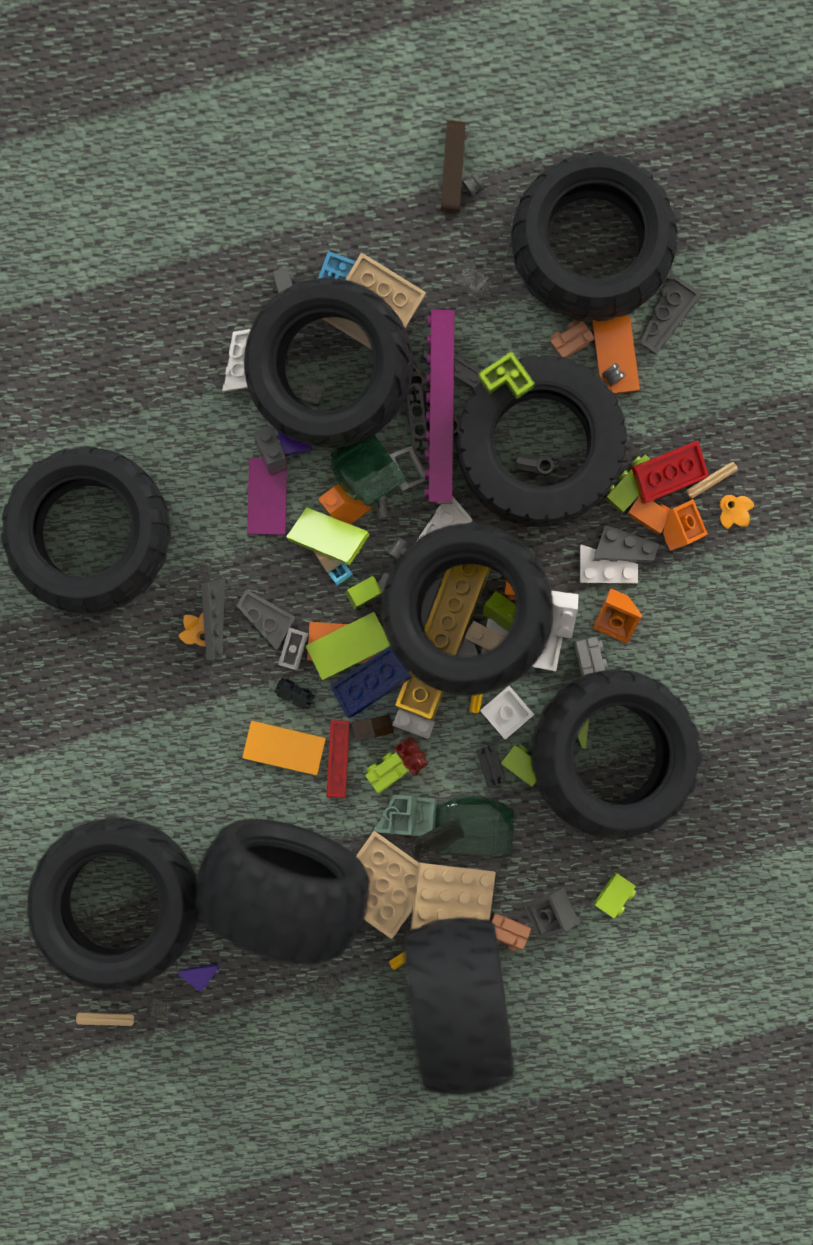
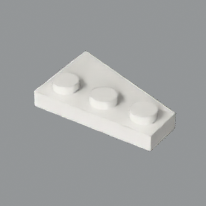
[417,496,473,540]
[580,544,638,584]

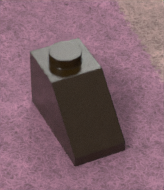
[352,714,394,742]

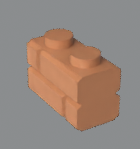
[549,320,595,358]
[491,913,531,952]

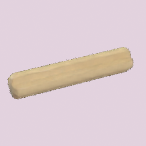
[686,462,738,499]
[76,1013,134,1026]

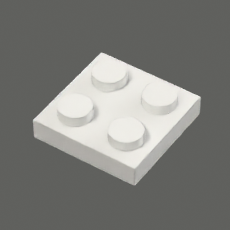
[480,686,534,739]

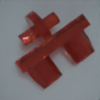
[395,737,428,776]

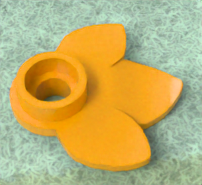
[720,495,754,529]
[179,612,206,647]

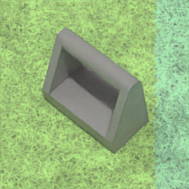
[386,446,429,493]

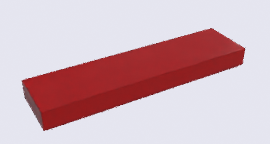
[326,720,350,798]

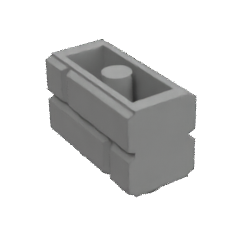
[278,628,309,671]
[573,637,608,677]
[392,707,435,739]

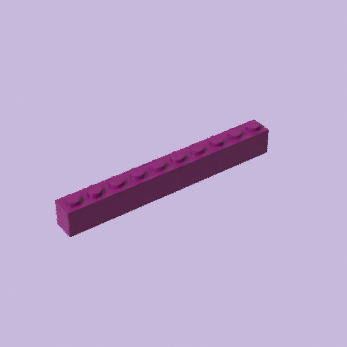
[425,310,454,504]

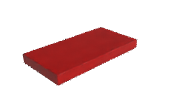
[631,441,709,504]

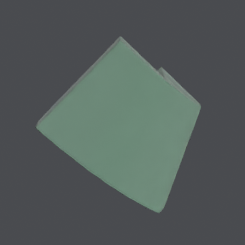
[373,795,437,837]

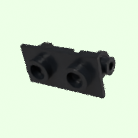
[274,678,316,710]
[476,745,506,787]

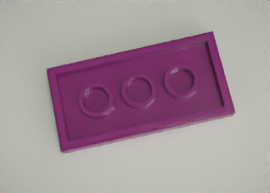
[247,458,287,535]

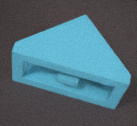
[328,563,354,587]

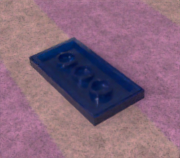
[330,646,412,719]

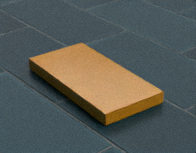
[242,721,326,776]

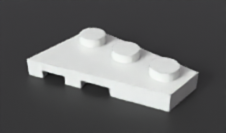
[222,329,250,392]

